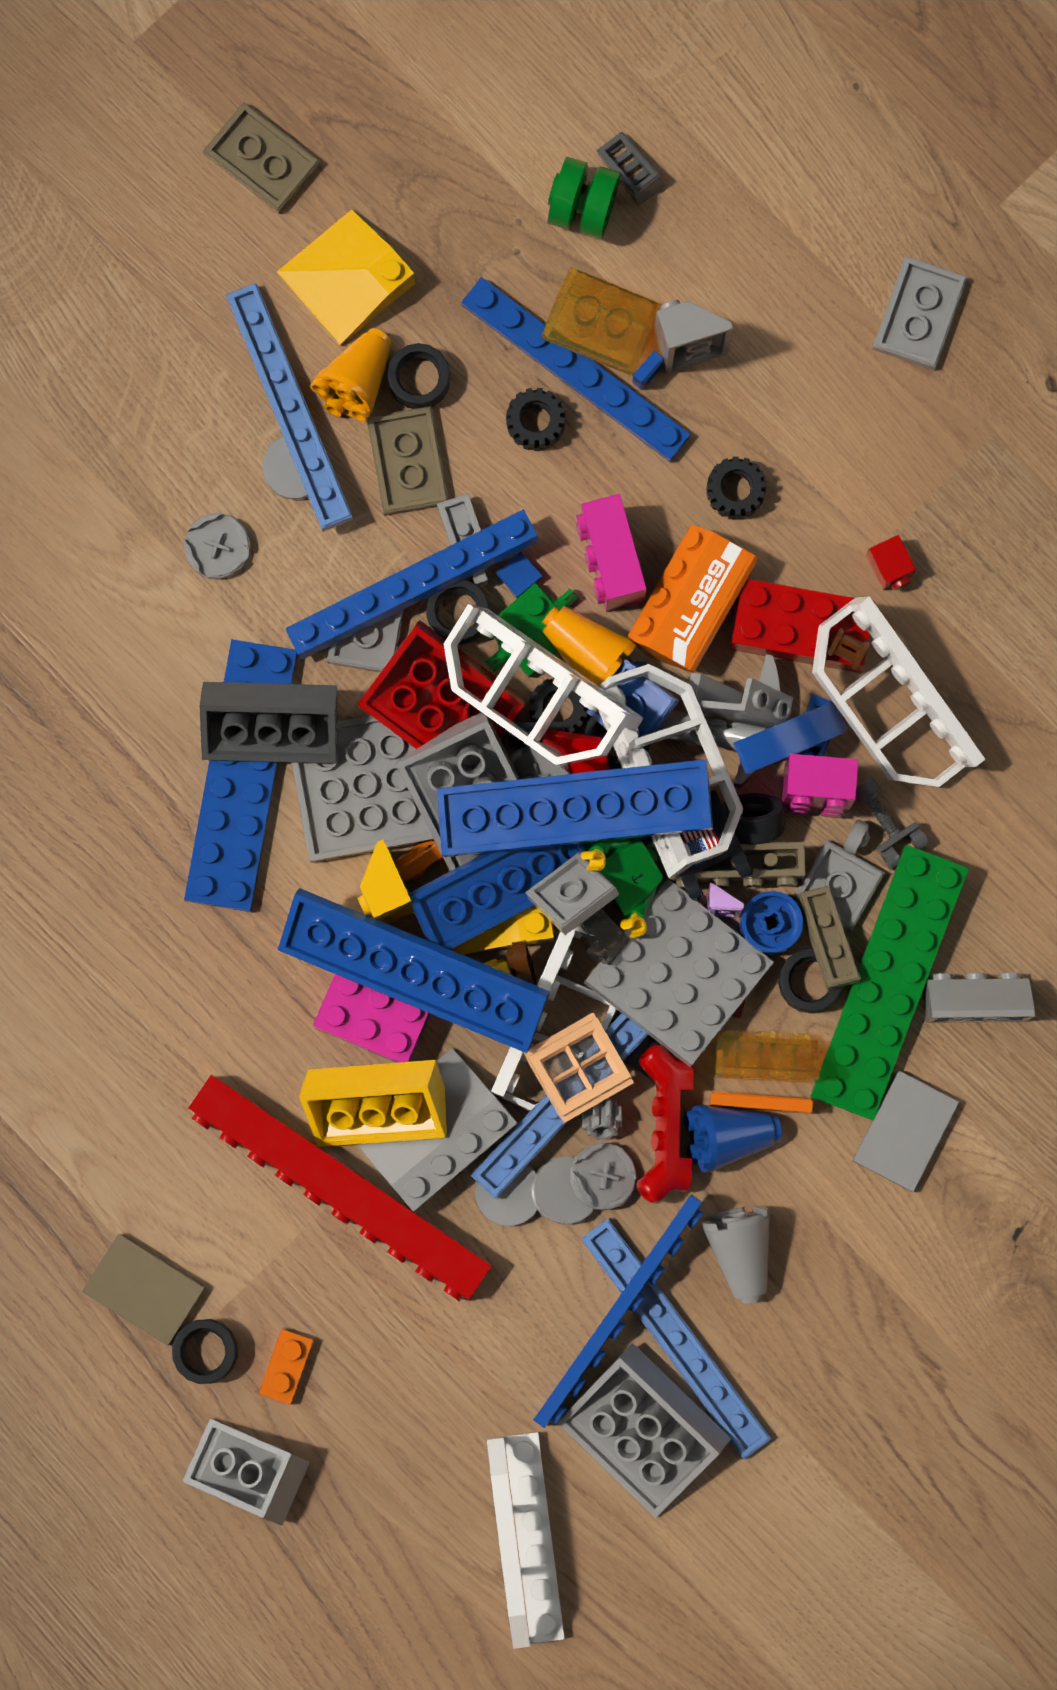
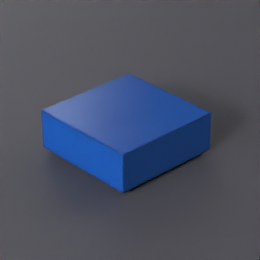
[632,350,663,390]
[496,551,542,598]

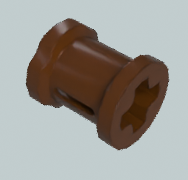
[827,627,871,669]

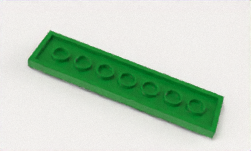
[810,845,969,1121]

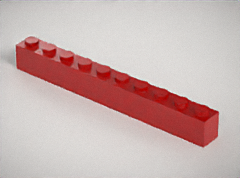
[188,1075,492,1302]

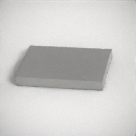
[872,256,967,370]
[852,1071,959,1192]

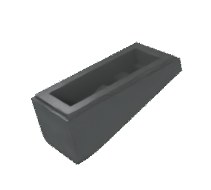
[596,132,664,205]

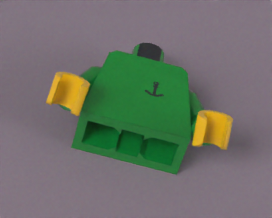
[580,837,663,938]

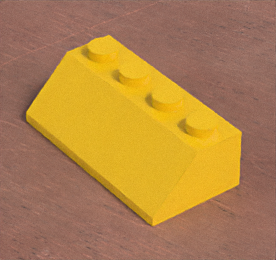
[299,1060,447,1147]

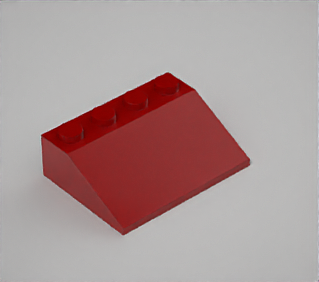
[357,620,526,749]

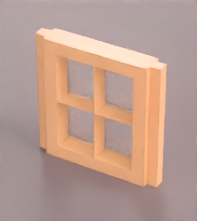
[523,1012,634,1123]

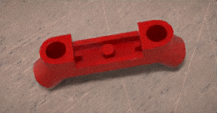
[637,1044,694,1204]

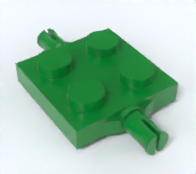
[485,583,579,677]

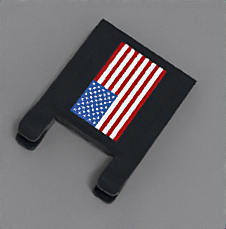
[679,790,753,900]

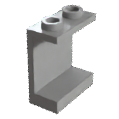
[683,673,793,728]

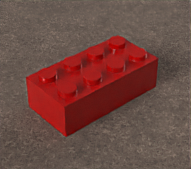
[730,579,875,673]

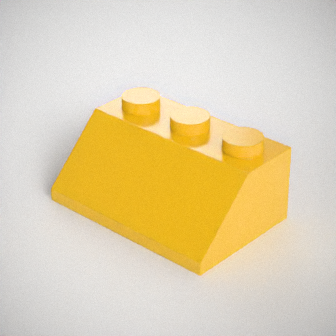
[357,839,414,924]

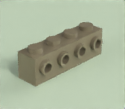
[668,842,805,889]

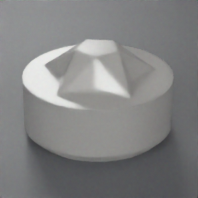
[843,819,870,854]

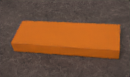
[709,1091,813,1114]

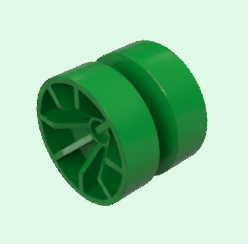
[547,157,621,240]

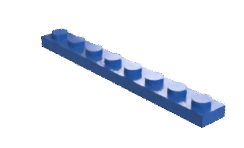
[461,277,690,462]
[285,509,540,660]
[533,1195,704,1428]

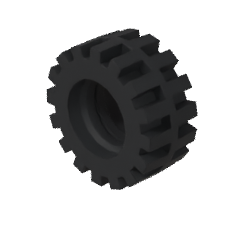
[506,387,565,451]
[706,456,766,520]
[529,678,589,733]

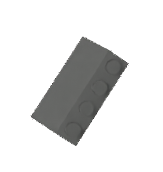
[199,682,338,763]

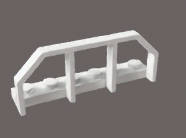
[812,596,985,787]
[444,604,643,766]
[598,664,743,878]
[491,917,619,1111]
[487,1432,564,1649]

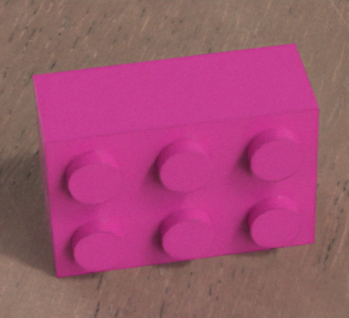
[576,494,646,612]
[781,754,858,818]
[313,974,430,1063]

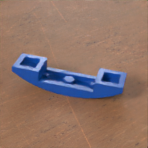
[734,701,848,774]

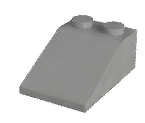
[182,1418,310,1526]

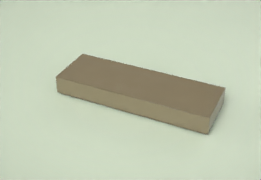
[796,885,861,990]

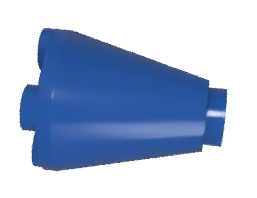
[684,1105,782,1173]

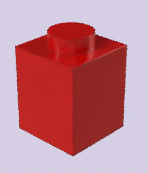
[866,534,916,591]

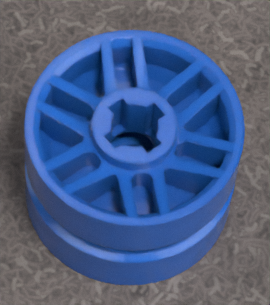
[739,891,803,956]

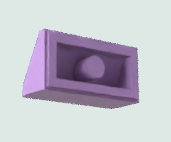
[707,883,744,917]

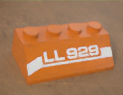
[627,524,759,673]

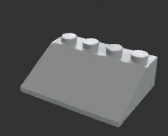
[395,712,520,871]
[357,1048,518,1213]
[557,1343,732,1518]

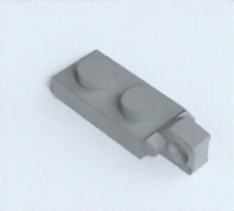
[437,493,489,588]

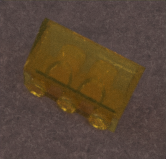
[541,267,662,376]
[713,1030,819,1083]

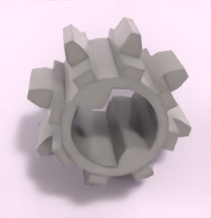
[582,1097,622,1140]

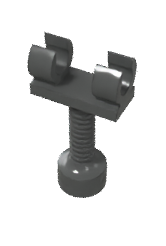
[855,777,930,870]

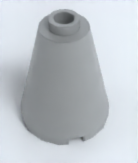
[701,1206,770,1304]

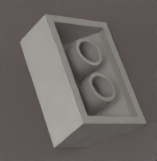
[653,300,733,373]
[924,973,1035,1023]

